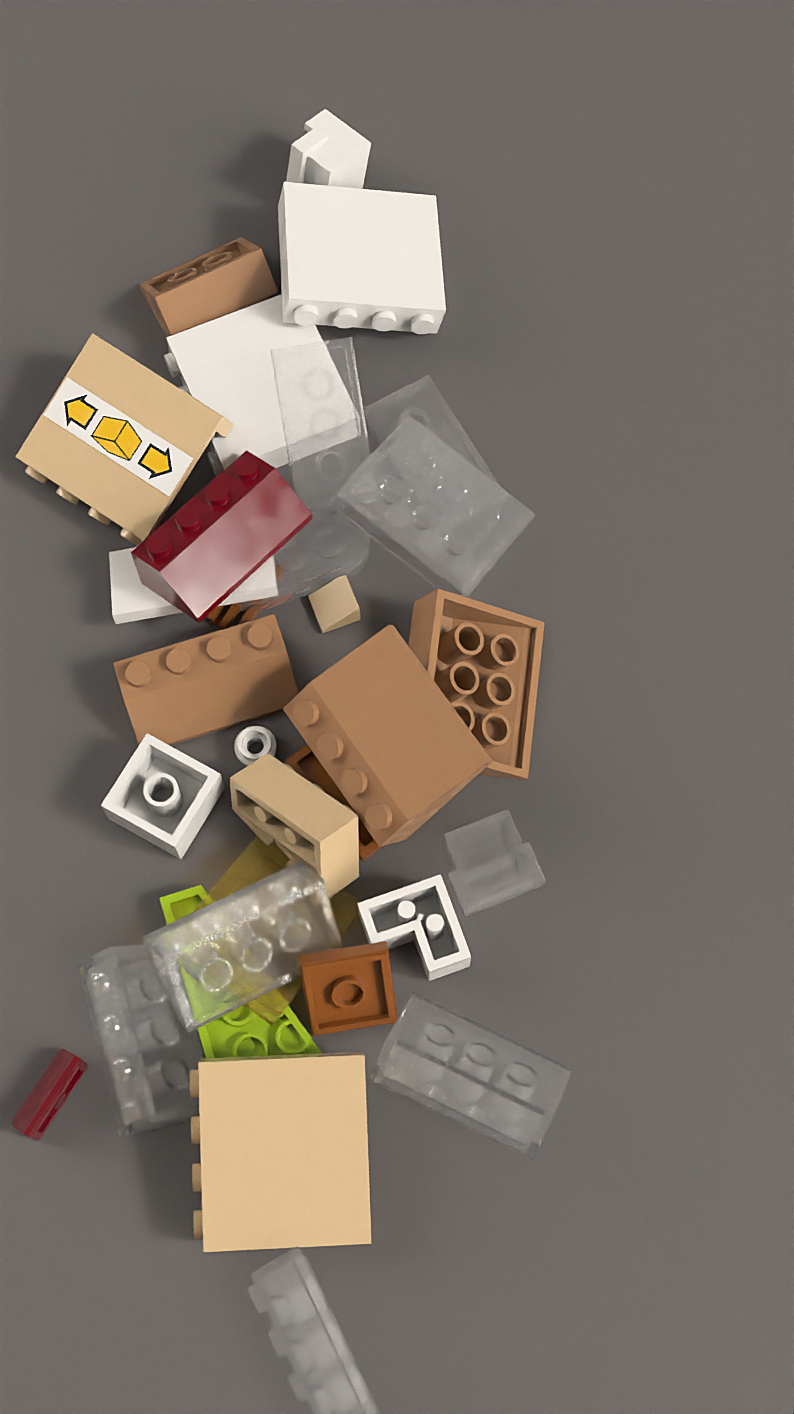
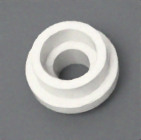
[234,726,277,766]

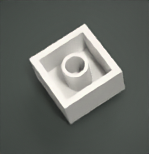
[101,733,225,859]

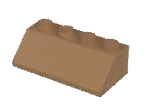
[113,614,299,746]

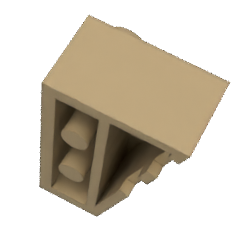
[230,753,359,904]

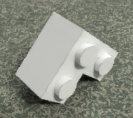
[357,874,471,981]

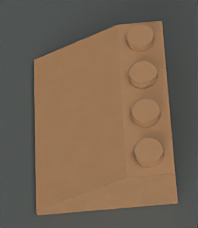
[408,588,545,780]
[283,625,493,847]

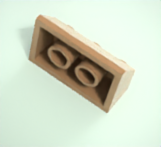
[138,237,278,336]

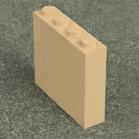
[190,1051,372,1252]

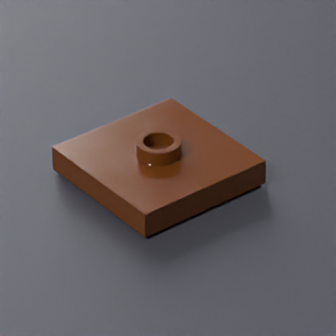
[298,941,399,1036]

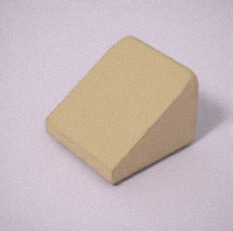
[308,575,361,633]

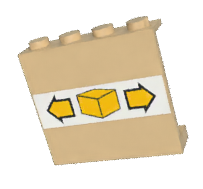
[16,333,234,546]

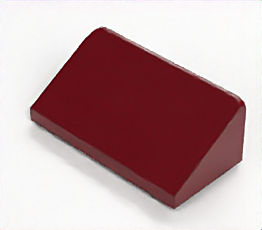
[12,1049,88,1141]

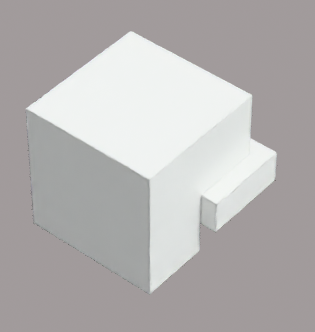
[286,109,371,189]

